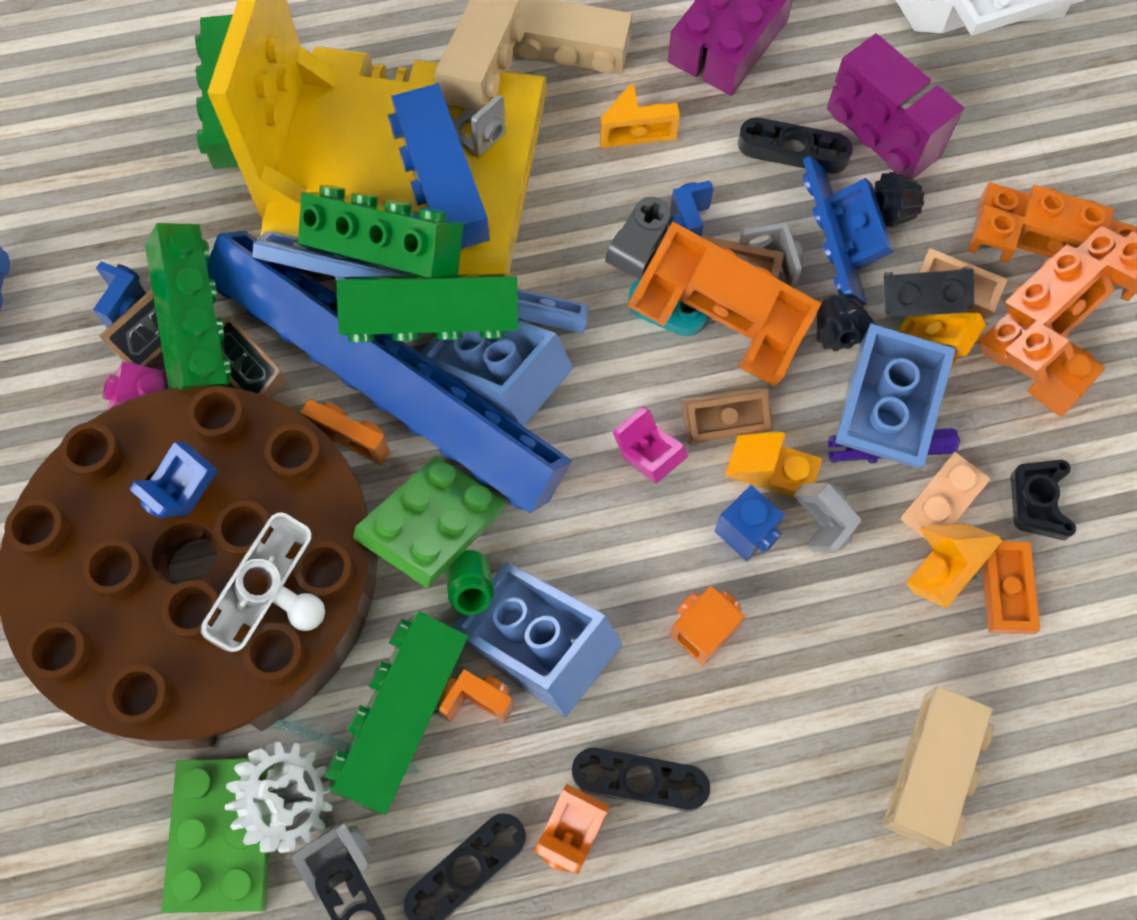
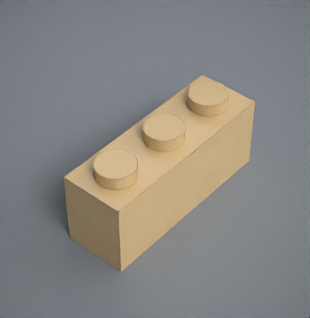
[434,0,525,112]
[513,0,632,75]
[882,686,994,850]

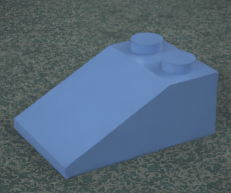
[420,320,573,426]
[835,324,956,470]
[452,562,623,717]

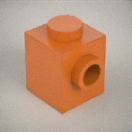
[1027,341,1106,417]
[670,585,745,666]

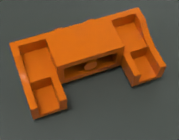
[967,182,1137,302]
[627,222,821,386]
[978,226,1137,386]

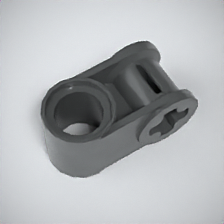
[605,197,670,279]

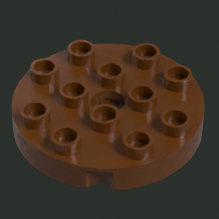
[0,386,378,749]

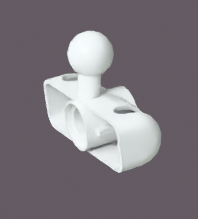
[201,512,325,652]

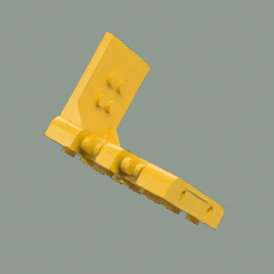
[207,0,547,274]

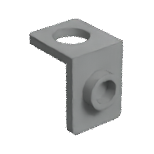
[453,95,506,158]
[739,222,803,288]

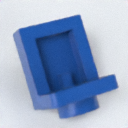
[669,181,714,237]
[93,261,146,328]
[129,442,218,518]

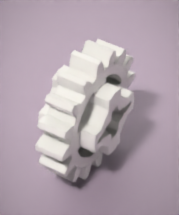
[225,742,333,853]

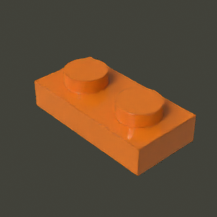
[300,398,390,466]
[982,541,1041,634]

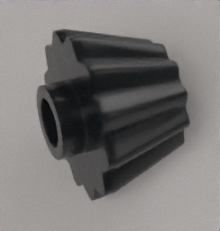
[874,172,924,228]
[816,294,874,351]

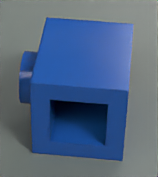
[714,485,785,562]

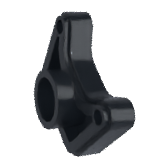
[1010,459,1076,540]

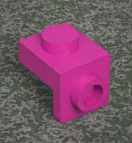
[102,361,168,410]
[613,406,688,484]

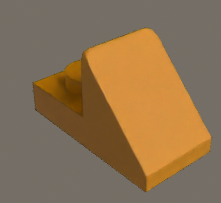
[600,83,680,148]
[897,313,987,370]
[725,432,822,499]
[906,523,1002,609]

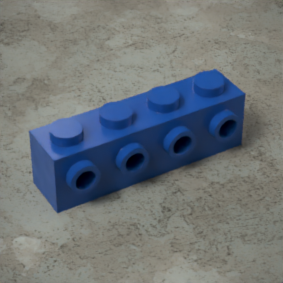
[387,83,490,249]

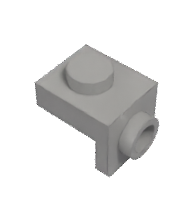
[794,483,862,553]
[290,822,372,900]

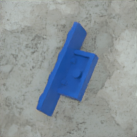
[803,155,894,306]

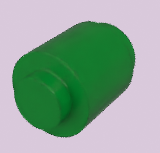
[445,550,494,615]

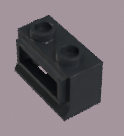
[884,266,974,317]

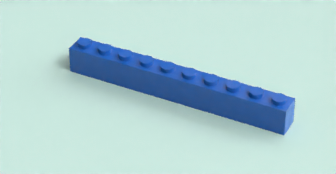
[207,231,572,514]

